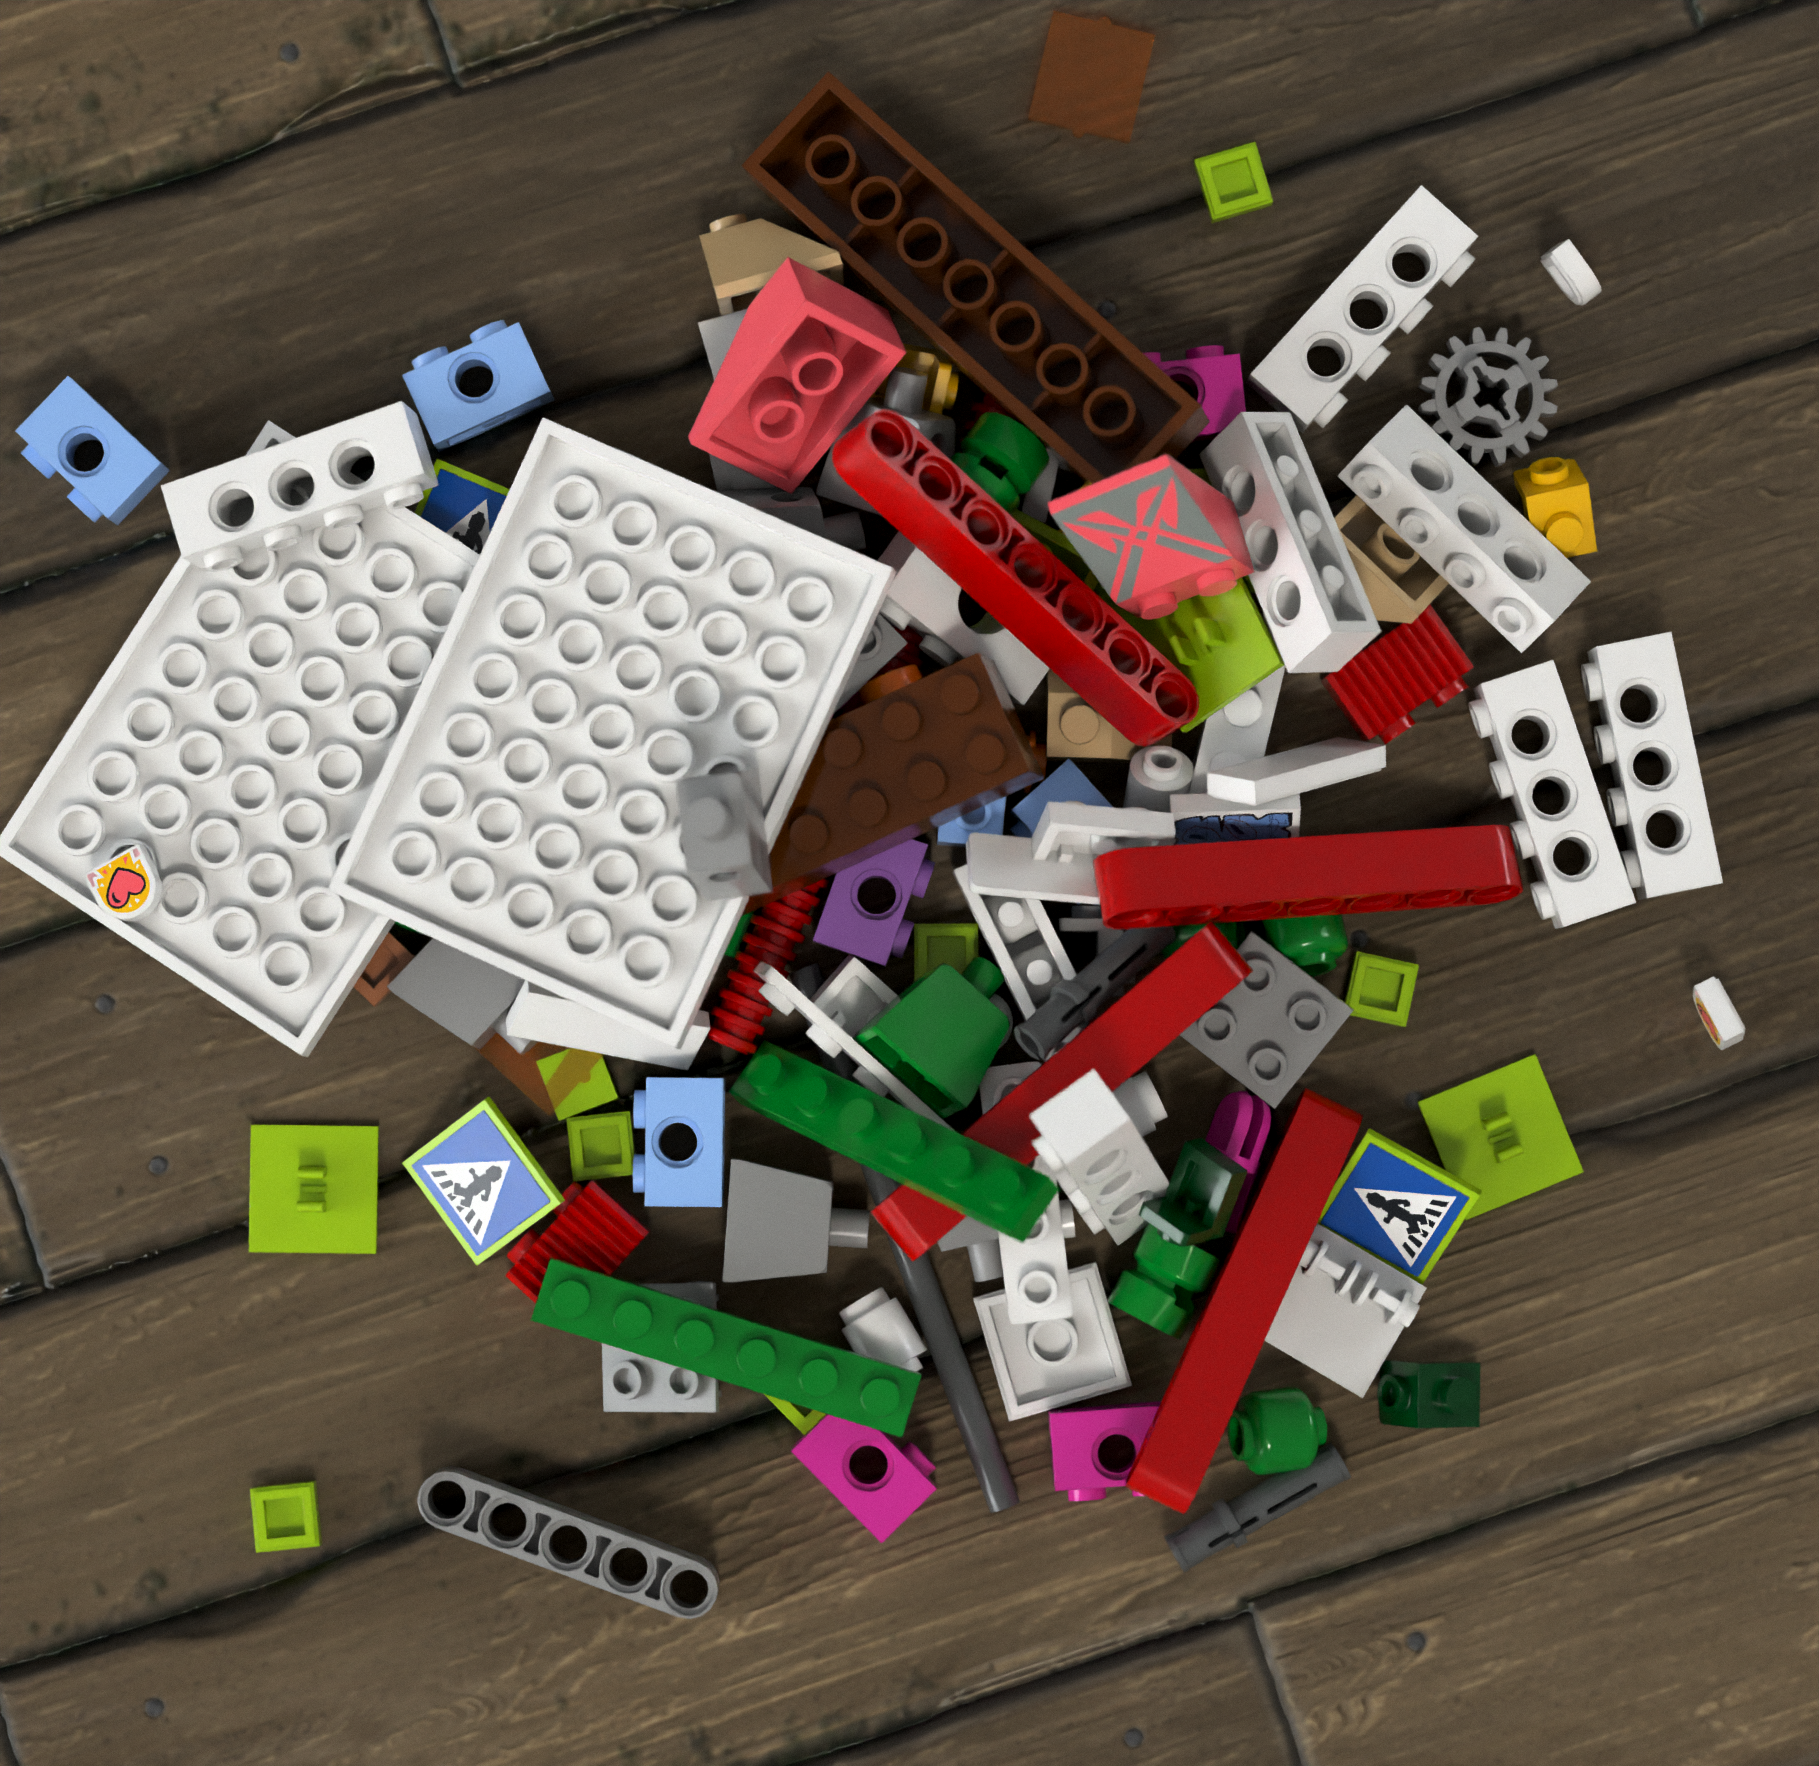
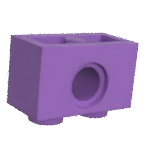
[813,839,936,967]

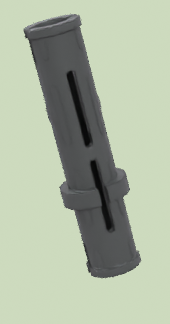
[1014,926,1176,1060]
[1164,1442,1351,1573]

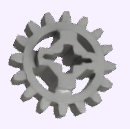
[1418,327,1558,467]

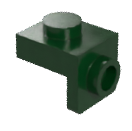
[1139,1138,1248,1246]
[1377,1360,1480,1428]

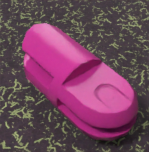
[1205,1091,1271,1234]

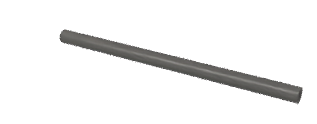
[789,963,1020,1513]

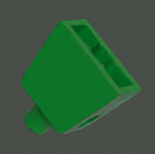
[852,957,1010,1119]

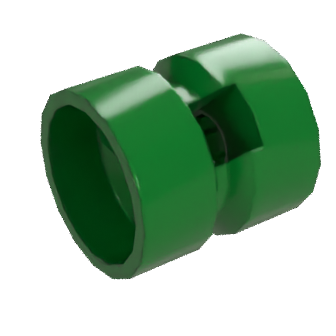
[949,412,1050,516]
[1107,1222,1222,1340]

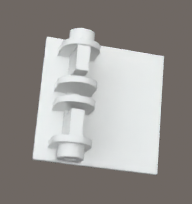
[1265,1223,1427,1398]

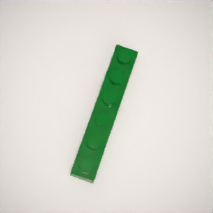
[729,1040,1059,1243]
[531,1257,922,1437]

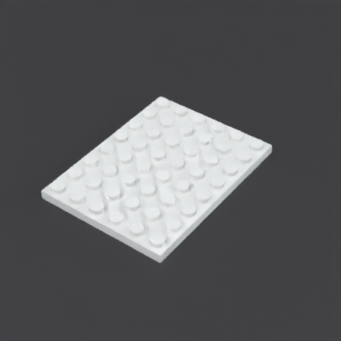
[327,418,897,1050]
[0,420,480,1057]

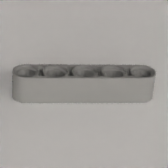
[417,1466,720,1619]

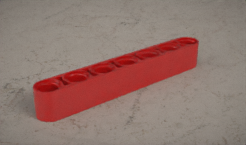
[832,409,1199,747]
[1093,825,1523,929]
[870,921,1253,1262]
[1125,1088,1363,1514]

